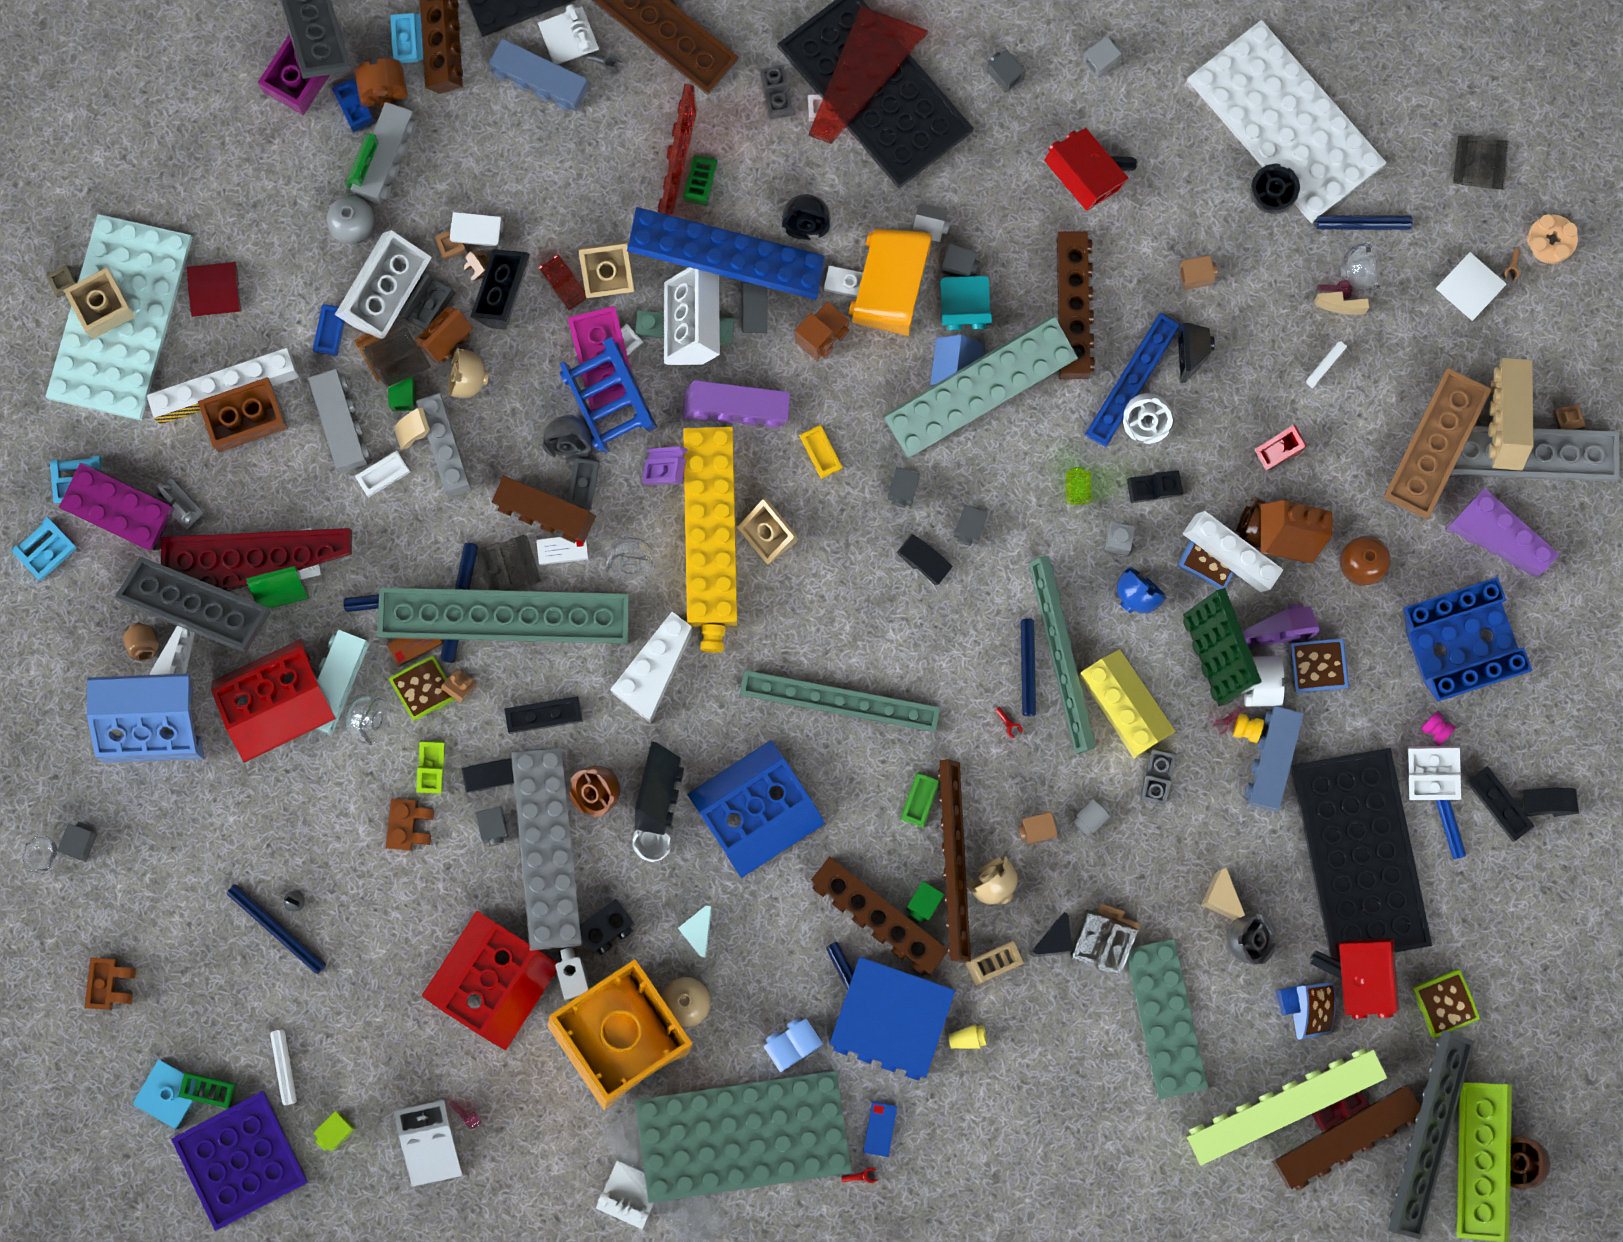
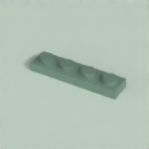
[635,310,735,344]

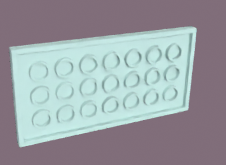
[46,214,192,420]

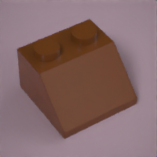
[414,306,472,363]

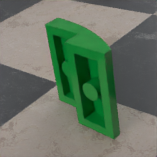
[346,134,379,189]
[246,566,309,609]

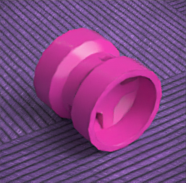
[1420,710,1456,746]

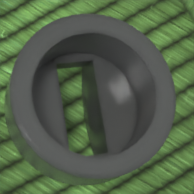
[283,891,305,912]

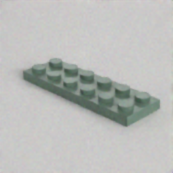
[1124,939,1208,1100]

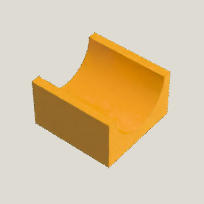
[548,959,693,1111]

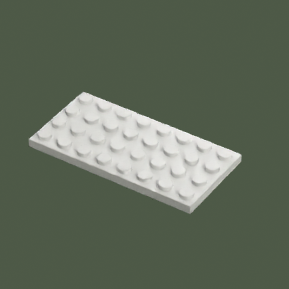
[1187,20,1387,223]

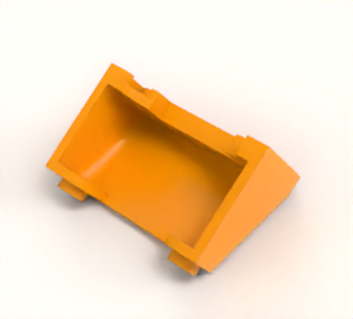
[849,228,932,336]

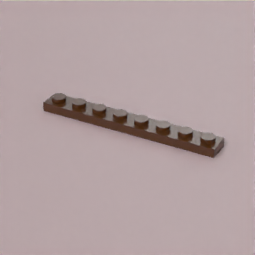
[938,759,971,963]

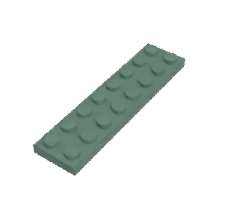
[883,315,1078,458]

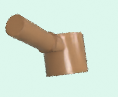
[1503,249,1520,281]

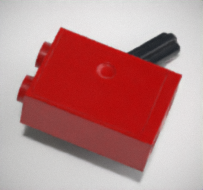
[1044,127,1137,211]
[1309,938,1399,1019]

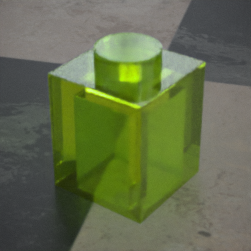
[1064,467,1092,505]

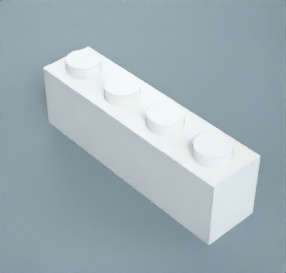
[1182,511,1283,592]

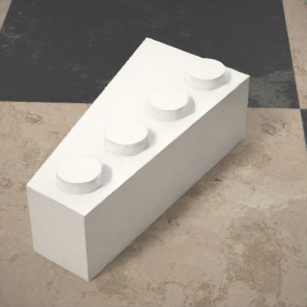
[610,612,693,723]

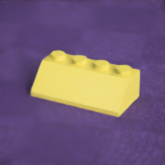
[1078,649,1176,759]

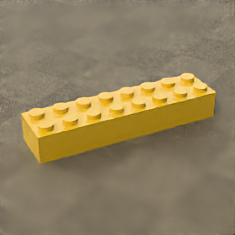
[683,427,738,627]

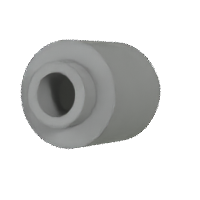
[1073,799,1110,836]

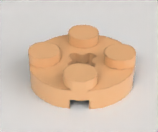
[1527,215,1578,264]

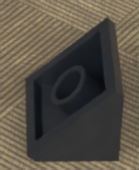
[1030,912,1073,957]

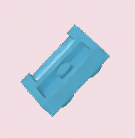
[50,455,103,504]
[11,516,77,581]

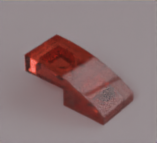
[539,254,587,311]

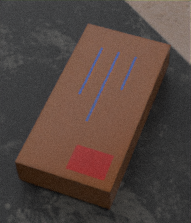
[387,639,443,667]

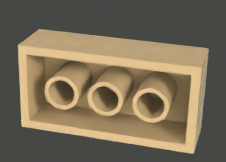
[1488,358,1533,471]

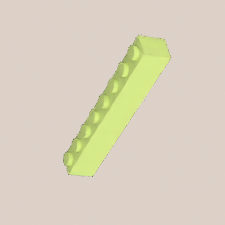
[1186,1047,1387,1166]

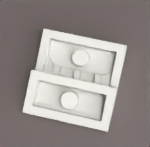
[1436,252,1507,321]
[1408,746,1461,800]

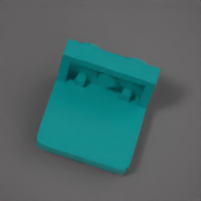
[940,276,992,331]

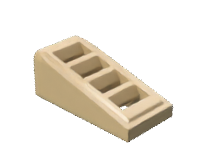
[966,940,1024,986]

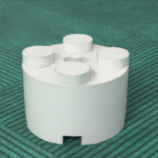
[1244,656,1284,707]

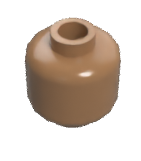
[123,623,159,661]

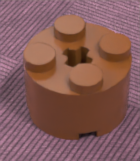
[355,58,408,108]

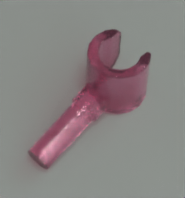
[1317,280,1353,299]
[1213,706,1243,734]
[449,1101,482,1129]

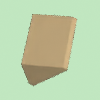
[737,498,797,565]
[1201,868,1245,920]

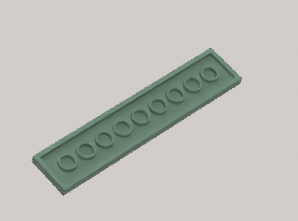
[378,587,629,644]

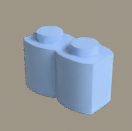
[764,1017,823,1073]

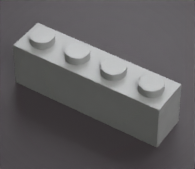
[351,102,417,206]
[308,369,370,474]
[417,393,472,498]

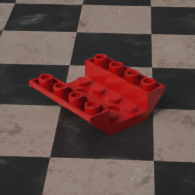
[211,638,336,763]
[422,911,558,1051]

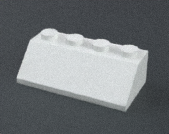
[335,230,432,339]
[664,267,720,365]

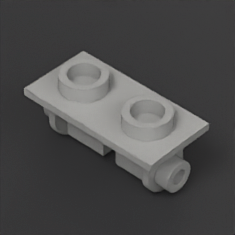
[154,478,204,530]

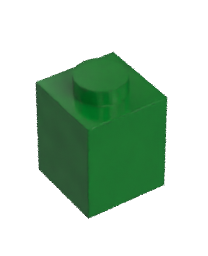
[388,373,416,412]
[907,881,944,922]

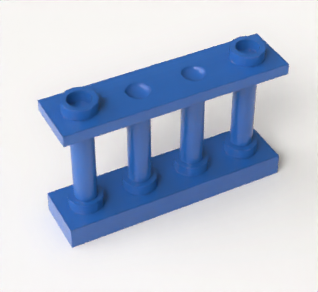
[559,337,658,454]

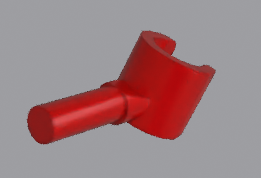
[995,707,1023,738]
[841,1168,878,1183]

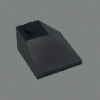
[1178,323,1215,383]

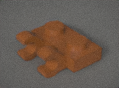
[386,798,434,851]
[84,957,136,1010]

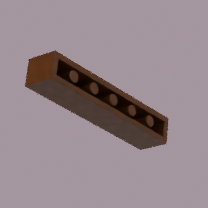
[1272,1085,1421,1191]

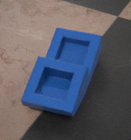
[332,78,375,133]

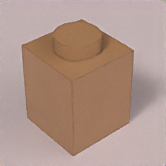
[1179,255,1218,290]
[1018,812,1058,845]

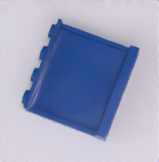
[830,957,956,1081]

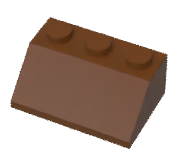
[198,377,288,453]
[1261,500,1333,564]

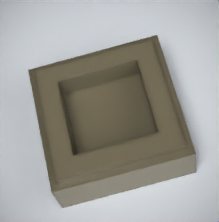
[45,265,77,298]

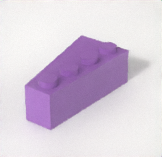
[682,380,790,429]
[1446,488,1560,578]

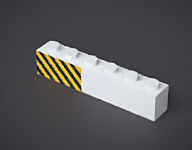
[147,348,299,425]

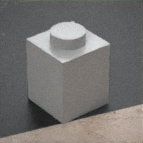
[1082,36,1122,79]
[913,203,950,242]
[1104,522,1135,556]

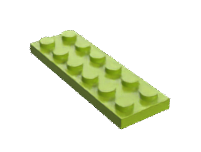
[1457,1082,1512,1242]

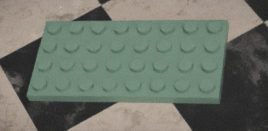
[635,1070,852,1203]

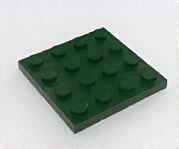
[1183,588,1262,707]

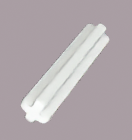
[270,1030,297,1105]

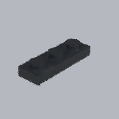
[504,696,583,734]
[1466,766,1535,842]

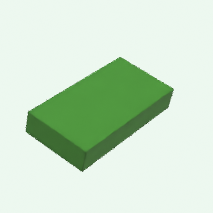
[900,772,940,828]

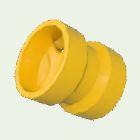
[700,624,726,653]
[1233,712,1264,744]

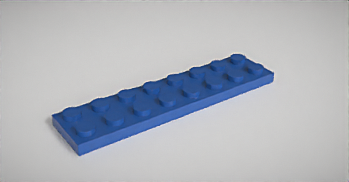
[627,207,825,300]

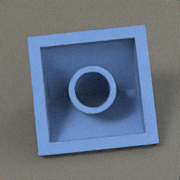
[930,335,985,386]

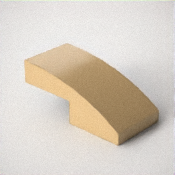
[1314,291,1369,315]
[393,407,430,450]

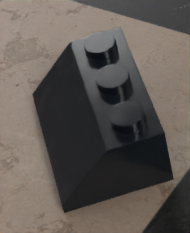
[470,249,530,330]
[635,741,684,835]

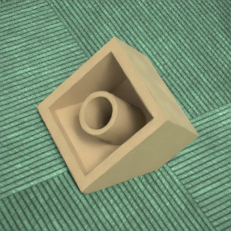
[578,240,635,298]

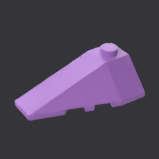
[1242,603,1320,647]

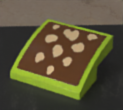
[389,656,456,722]
[1412,968,1480,1038]

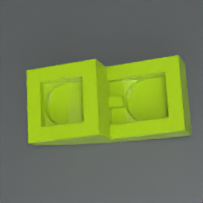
[416,740,446,794]

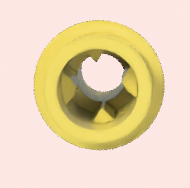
[948,1024,987,1049]

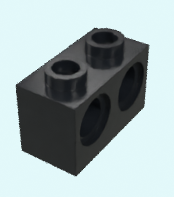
[580,899,635,955]

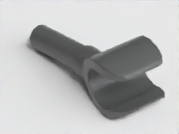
[587,54,622,73]

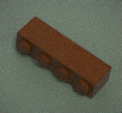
[492,475,596,544]

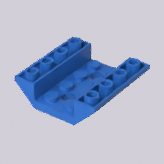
[1403,577,1533,702]
[687,740,825,878]

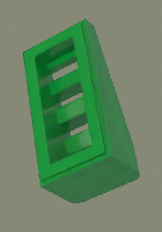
[683,155,718,206]
[178,1072,237,1109]

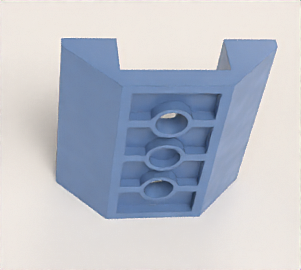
[87,673,204,763]

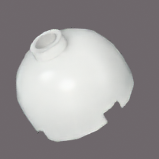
[1123,393,1173,444]

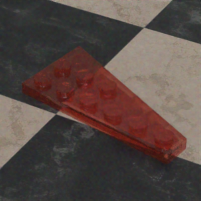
[809,6,928,144]
[658,83,698,216]

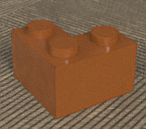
[795,301,850,361]

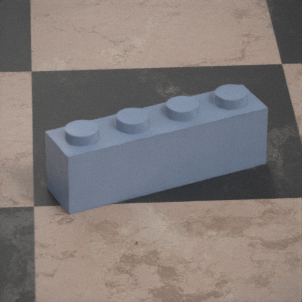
[489,39,589,112]
[1244,706,1304,812]

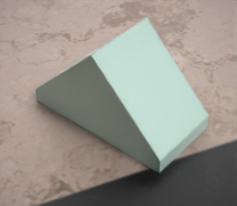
[678,906,712,958]

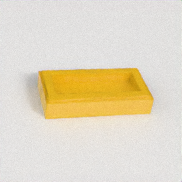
[799,425,843,479]

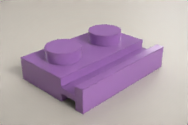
[642,446,688,486]

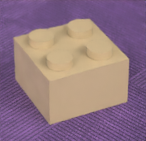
[63,267,136,339]

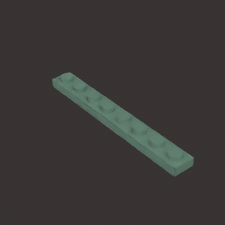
[1029,556,1096,754]
[740,670,940,733]

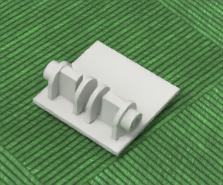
[538,4,599,65]
[596,1161,654,1229]

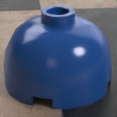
[1117,566,1167,614]

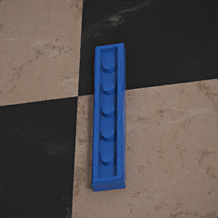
[1085,312,1181,448]

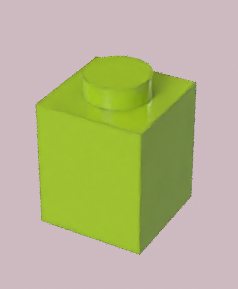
[313,1111,356,1151]

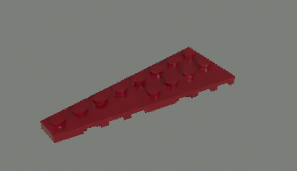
[161,528,352,592]

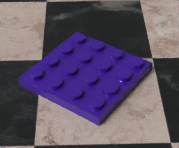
[171,1091,309,1231]

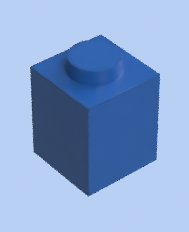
[1275,984,1305,1016]

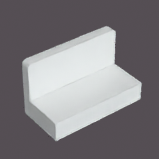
[450,212,504,246]

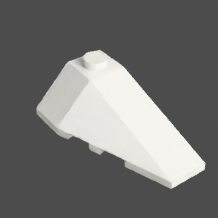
[150,626,195,675]

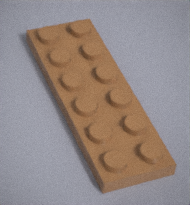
[1383,368,1492,520]

